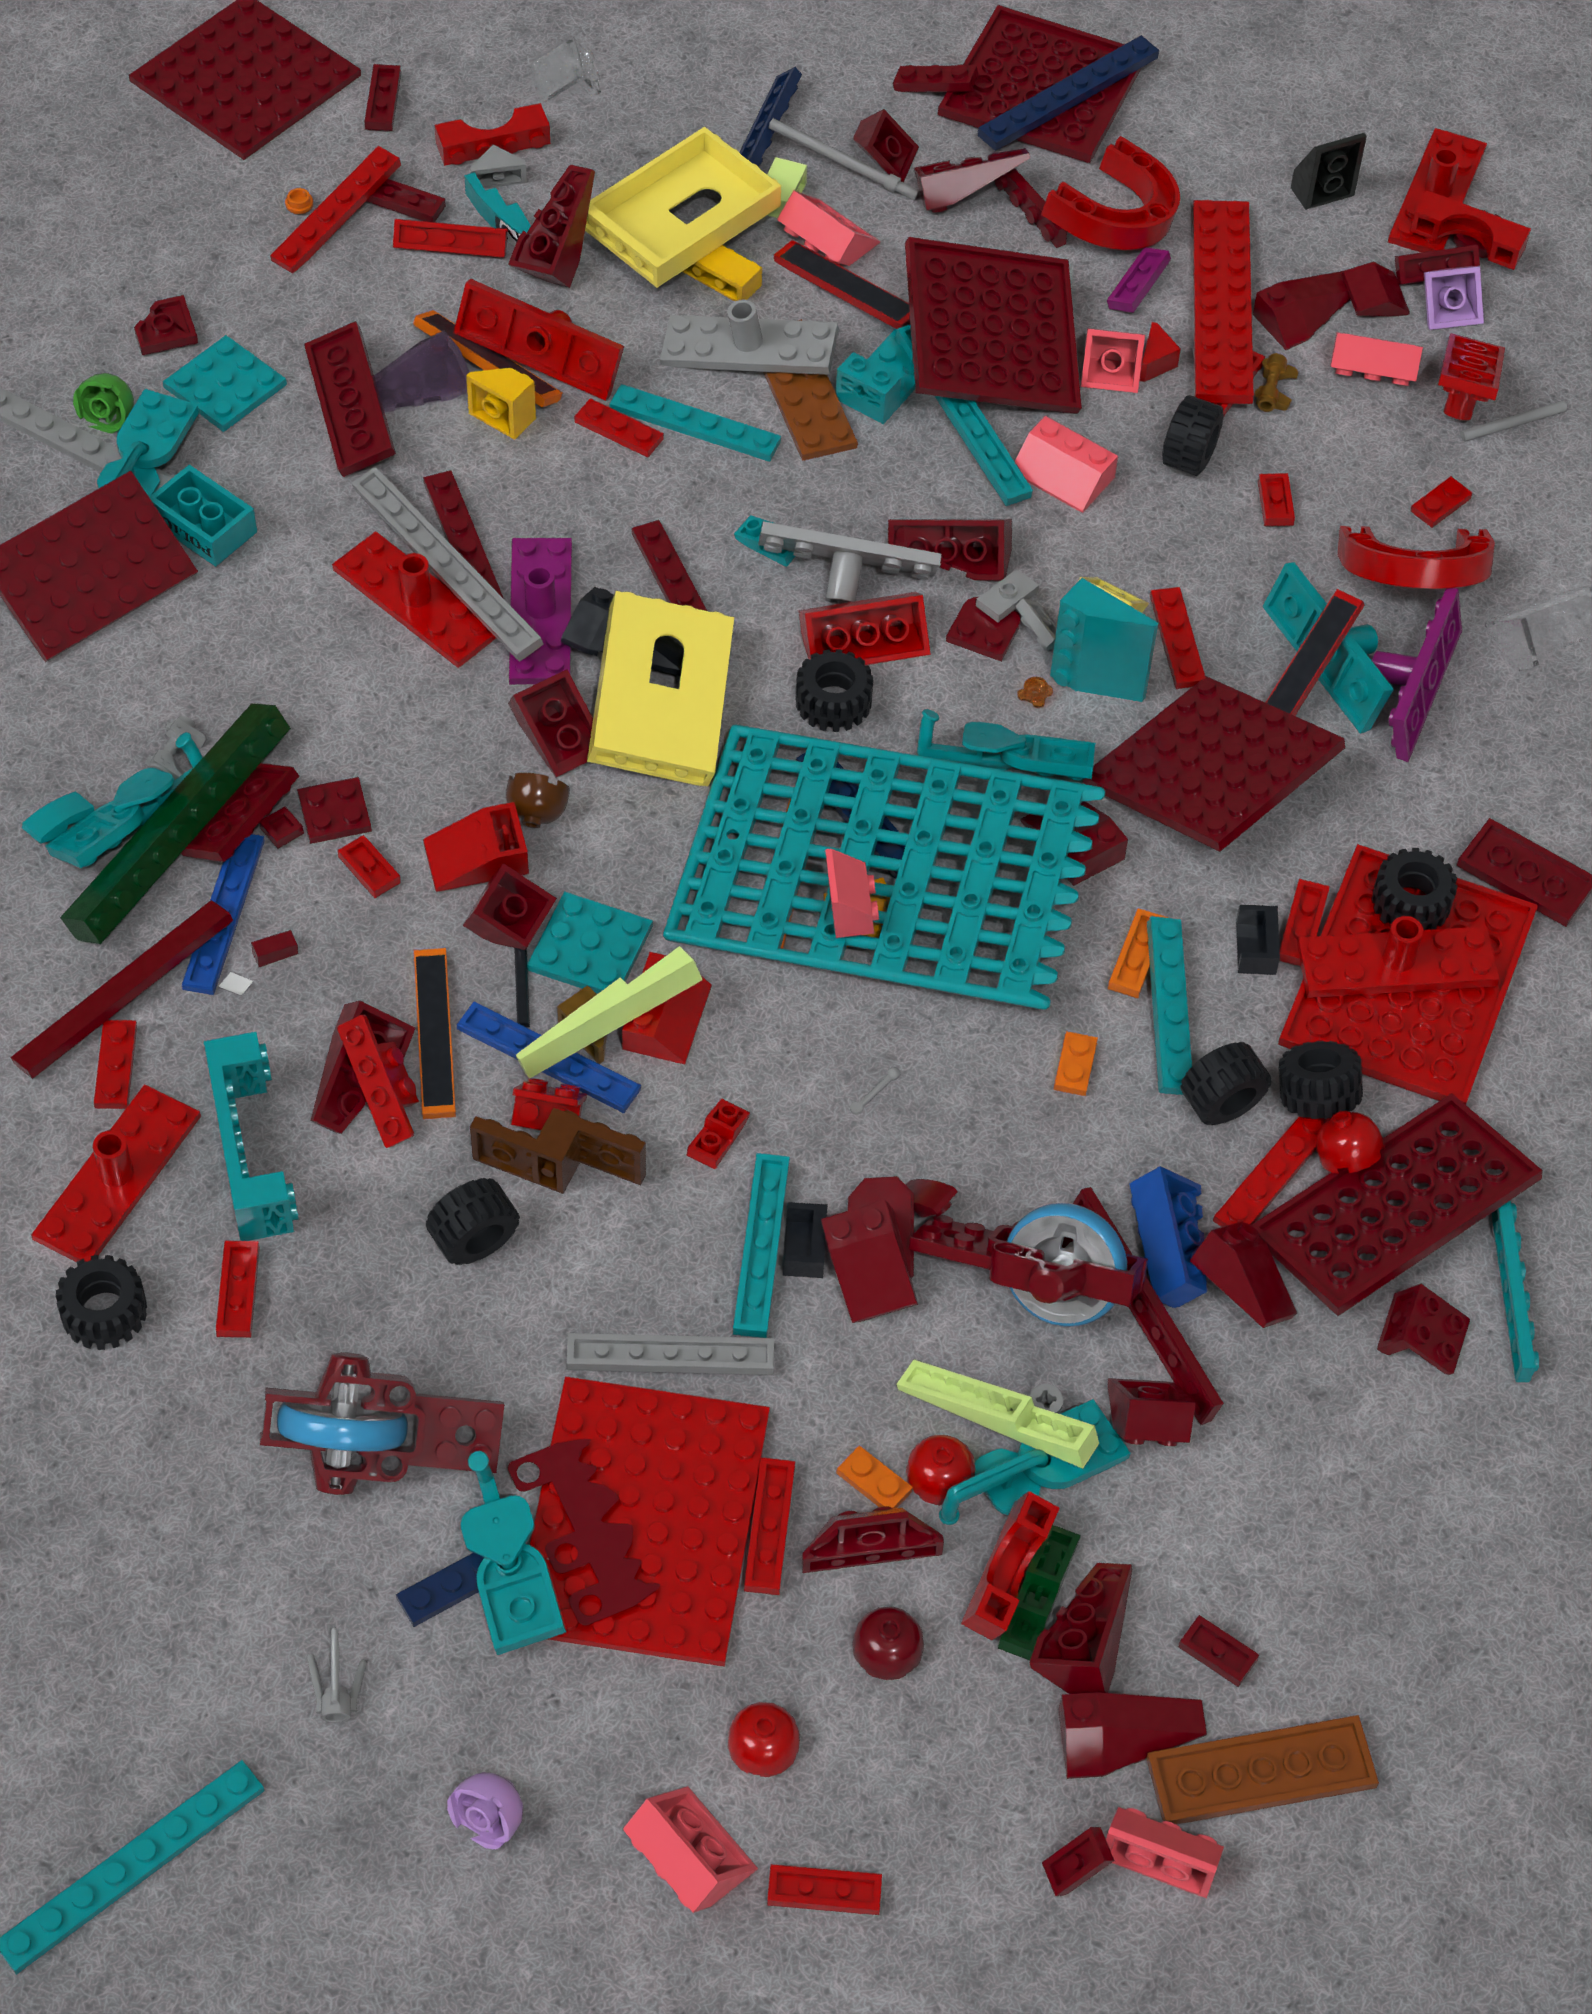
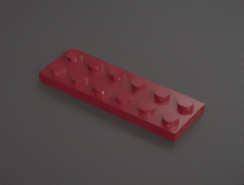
[304,321,396,477]

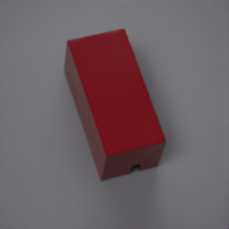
[251,930,298,967]

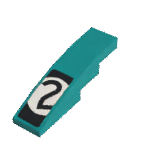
[464,172,531,246]

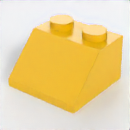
[466,368,536,440]

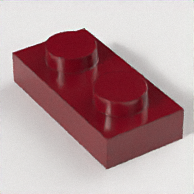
[1178,1615,1259,1687]
[1042,1827,1115,1896]

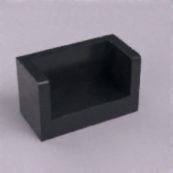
[1236,905,1280,975]
[783,1202,828,1278]

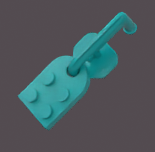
[97,389,199,497]
[917,709,1096,780]
[45,732,203,868]
[939,1399,1131,1525]
[461,1451,566,1655]

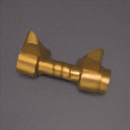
[1255,353,1298,412]

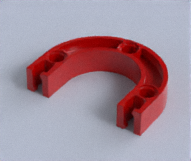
[1041,136,1180,250]
[1337,526,1495,589]

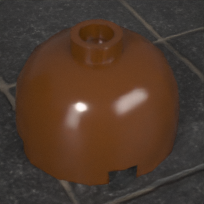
[506,773,570,828]

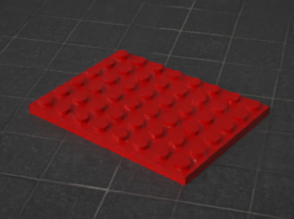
[1278,844,1538,1105]
[530,1376,770,1667]

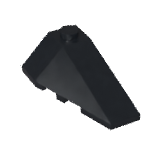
[561,587,684,676]

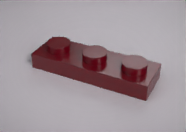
[364,64,401,131]
[893,64,978,92]
[367,179,446,222]
[1394,244,1481,285]

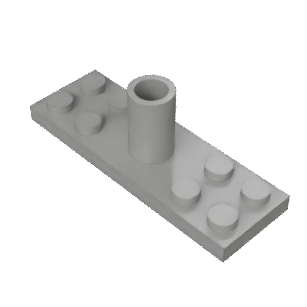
[660,299,839,375]
[758,521,942,604]

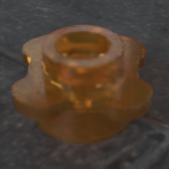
[1017,677,1053,708]

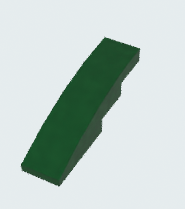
[998,1525,1081,1661]

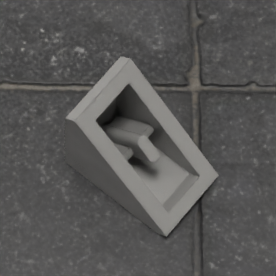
[470,145,527,188]

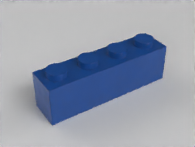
[1129,1166,1207,1308]

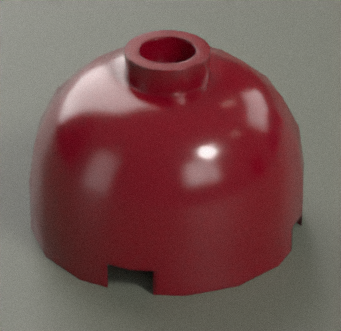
[852,1606,924,1680]

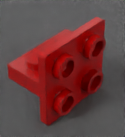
[511,1078,587,1130]

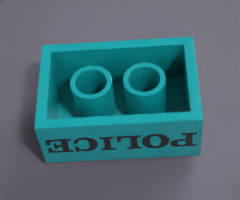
[149,464,257,567]

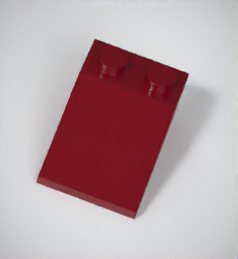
[508,669,593,778]
[1020,801,1128,886]
[821,1199,918,1323]
[1190,1222,1297,1328]

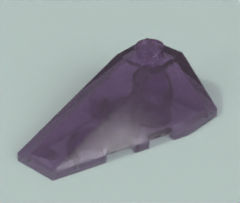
[374,330,469,412]

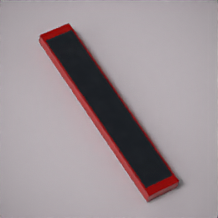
[774,240,911,329]
[1265,589,1365,716]

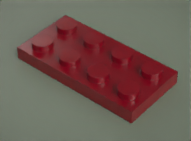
[181,763,300,862]
[1456,818,1592,927]

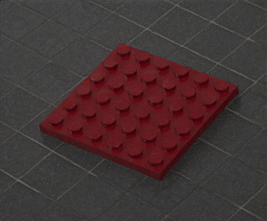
[129,0,361,160]
[938,5,1142,163]
[905,237,1082,414]
[1082,676,1346,852]

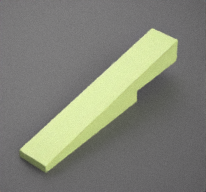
[516,946,703,1079]
[897,1360,1099,1469]

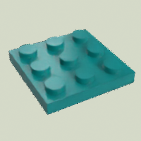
[163,335,287,432]
[527,891,653,993]

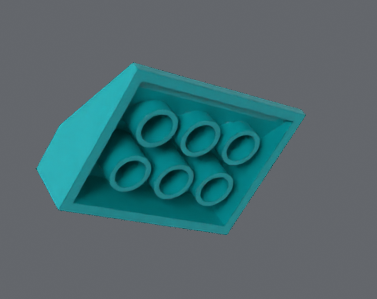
[1050,578,1158,702]

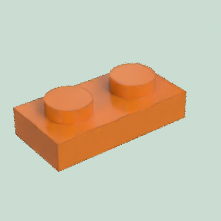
[1054,1031,1098,1096]
[836,1445,913,1509]

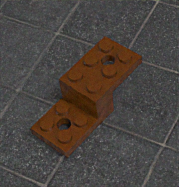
[470,1108,646,1194]

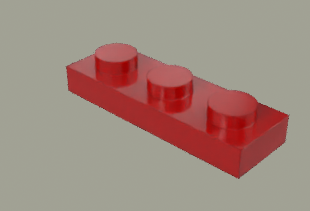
[574,398,664,458]
[1280,879,1330,966]
[94,1020,137,1109]
[216,1241,260,1338]
[767,1864,882,1915]

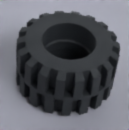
[1162,395,1224,476]
[796,649,873,732]
[1372,848,1458,930]
[1278,1041,1363,1119]
[1180,1042,1272,1125]
[426,1178,520,1265]
[55,1255,147,1350]

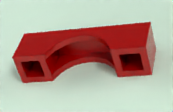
[434,103,551,166]
[1410,190,1531,270]
[961,1491,1060,1641]

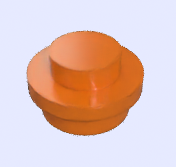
[285,188,313,214]

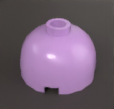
[447,1772,523,1849]

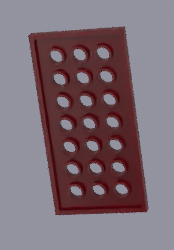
[1252,1093,1543,1316]

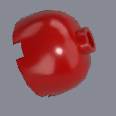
[1316,1111,1385,1174]
[906,1435,976,1506]
[727,1702,800,1777]

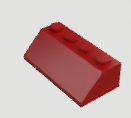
[798,592,931,665]

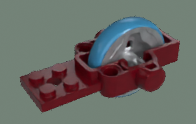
[909,1203,1148,1327]
[260,1352,505,1495]

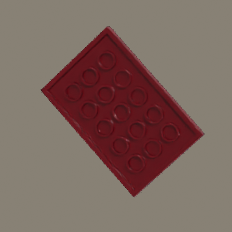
[0,470,198,662]

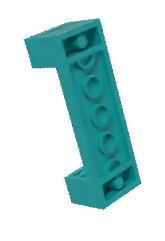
[836,329,915,424]
[204,1032,299,1241]

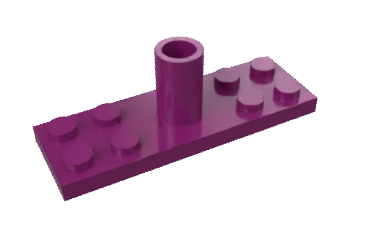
[509,538,572,685]
[1372,588,1462,762]

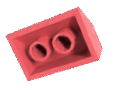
[777,190,880,266]
[1330,332,1423,386]
[1014,416,1118,513]
[623,1786,758,1913]
[1106,1807,1224,1899]

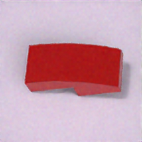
[686,1098,750,1169]

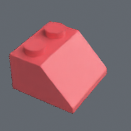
[1081,328,1145,393]
[825,849,879,938]

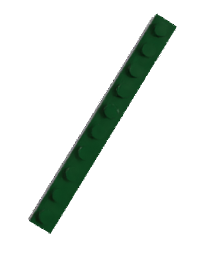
[60,703,291,944]

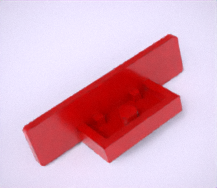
[337,1015,419,1148]

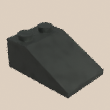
[1291,133,1367,210]

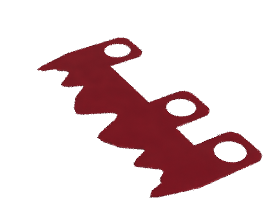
[508,1439,660,1625]

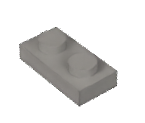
[1015,598,1057,651]

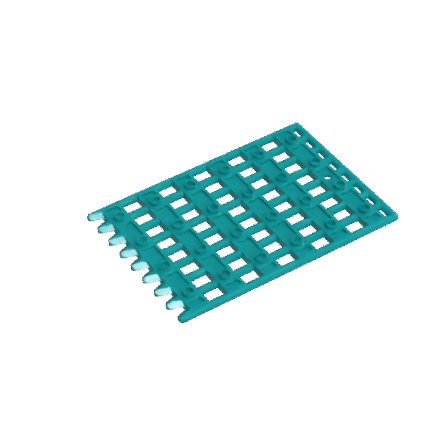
[663,724,1106,1010]

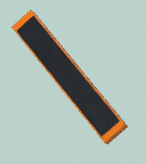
[413,310,563,408]
[414,948,456,1119]

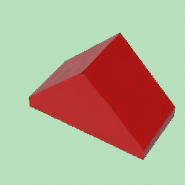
[1139,322,1181,382]

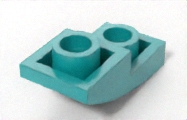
[734,515,796,567]
[22,791,95,844]

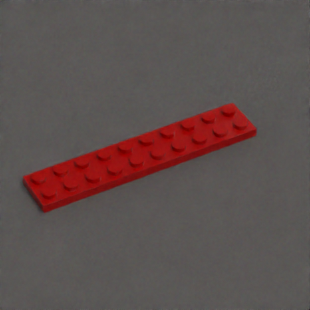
[1193,200,1254,404]

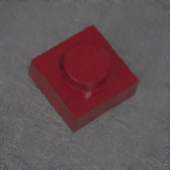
[259,806,304,849]

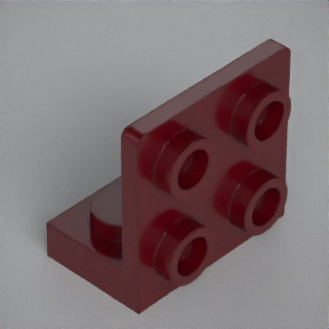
[1377,1284,1470,1375]

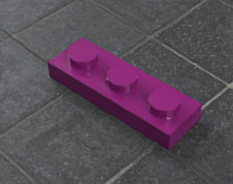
[1107,247,1171,313]

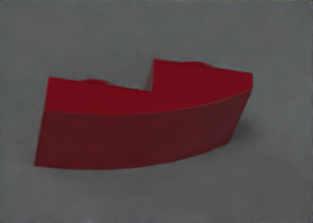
[906,1179,958,1218]

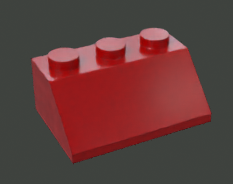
[622,952,712,1065]

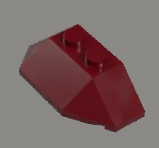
[802,1506,944,1573]

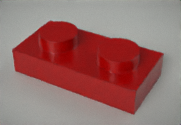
[1258,473,1295,526]
[1410,476,1472,528]
[338,835,401,898]

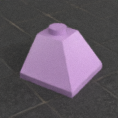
[1424,266,1484,330]

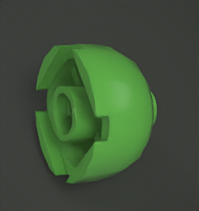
[73,373,134,433]

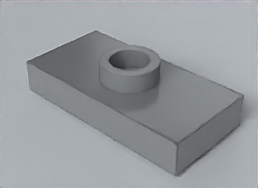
[976,569,1039,622]

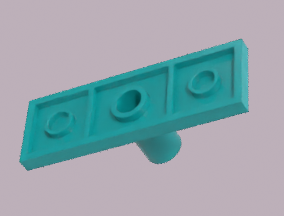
[1263,562,1394,734]

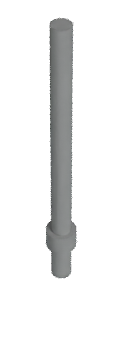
[769,118,920,201]

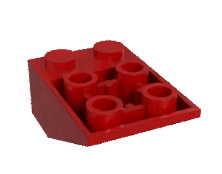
[423,802,529,892]

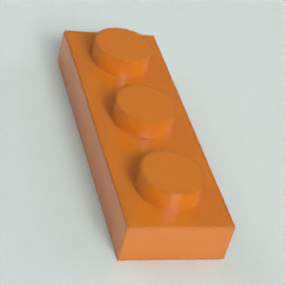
[1108,908,1168,999]

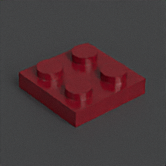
[297,777,372,844]

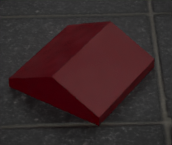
[1342,261,1410,316]

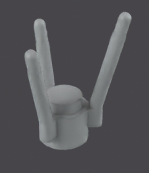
[307,1627,366,1722]

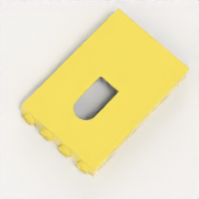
[585,127,781,288]
[587,591,734,786]

